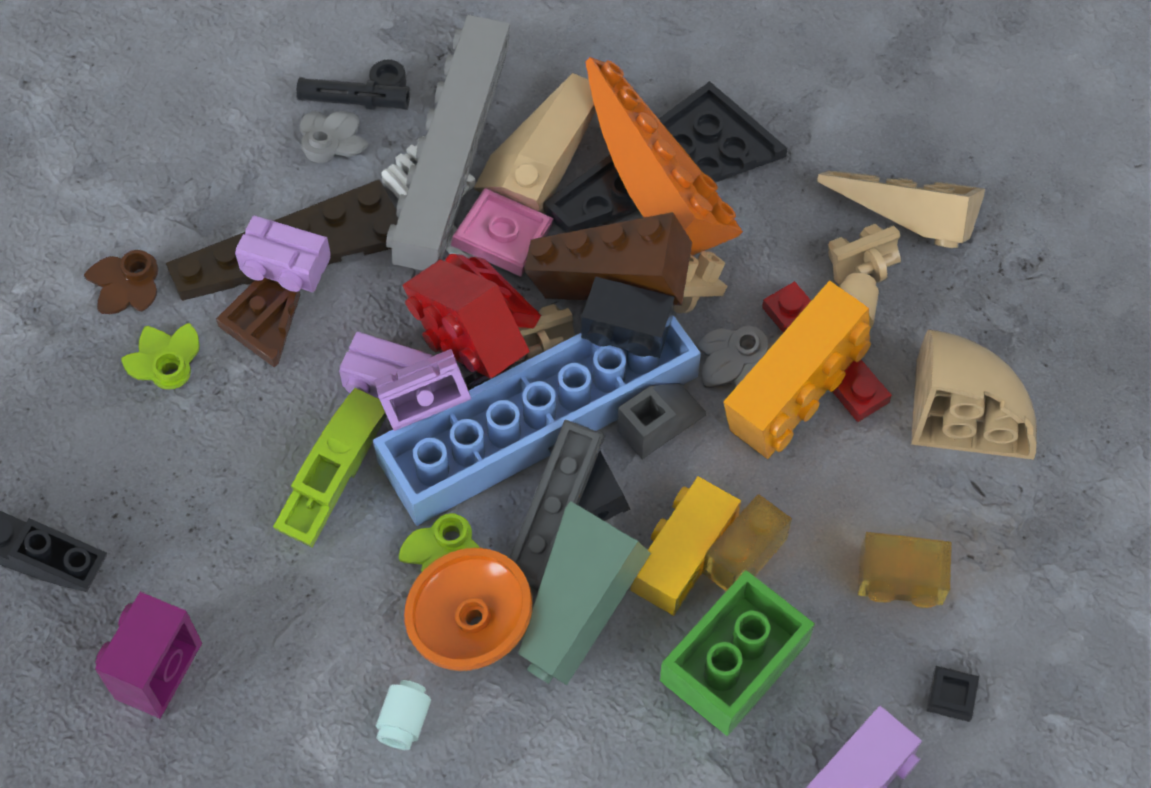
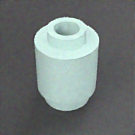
[376,680,431,750]

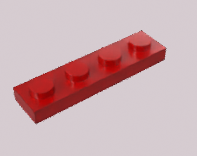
[762,281,892,422]

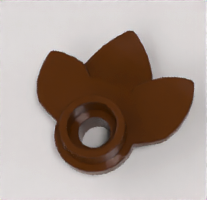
[84,250,158,314]

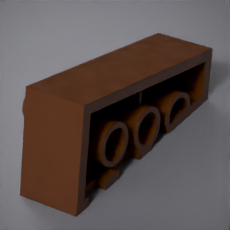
[524,212,692,306]

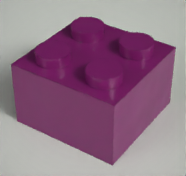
[95,591,202,719]

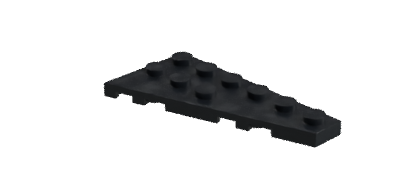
[543,81,788,233]

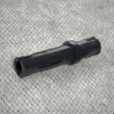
[296,77,410,110]

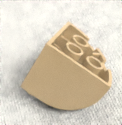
[911,329,1037,460]

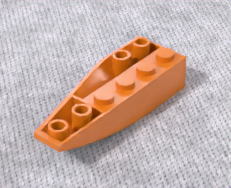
[585,57,743,256]

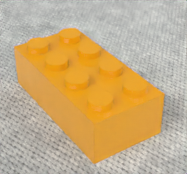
[723,280,871,459]

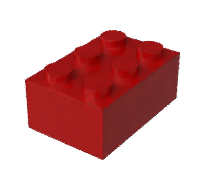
[402,259,530,379]

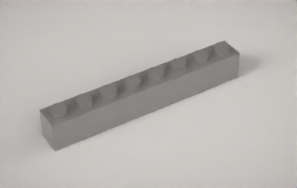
[386,15,510,270]

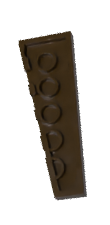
[166,179,399,301]

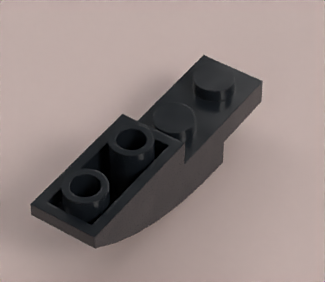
[0,511,107,592]

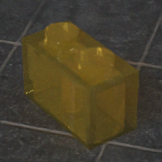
[703,494,792,591]
[858,532,952,608]

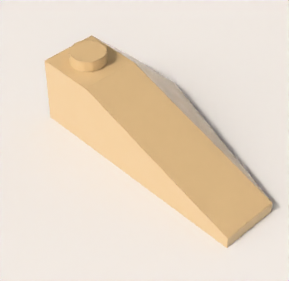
[474,73,596,214]
[817,171,985,248]

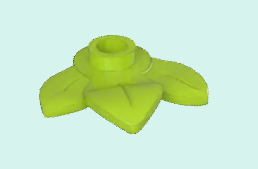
[121,323,200,390]
[399,513,480,571]

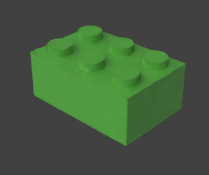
[660,570,815,737]

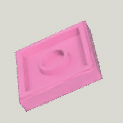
[451,188,554,277]

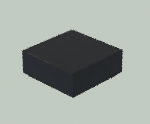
[926,666,979,722]

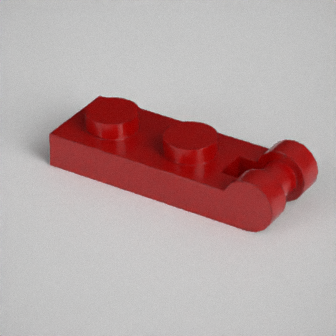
[445,254,542,329]

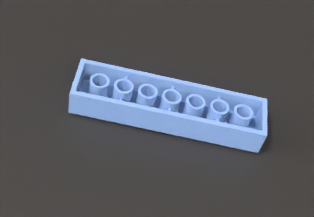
[373,315,701,526]

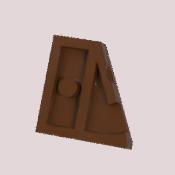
[216,278,301,368]

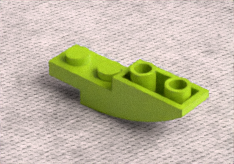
[273,388,387,548]

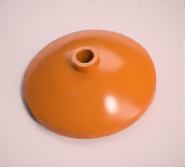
[404,548,533,671]

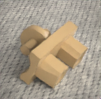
[828,224,901,286]
[673,251,727,313]
[516,304,575,362]

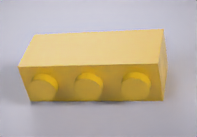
[630,476,741,616]

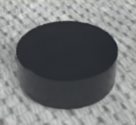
[369,59,407,96]

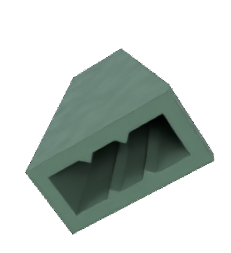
[518,501,651,685]

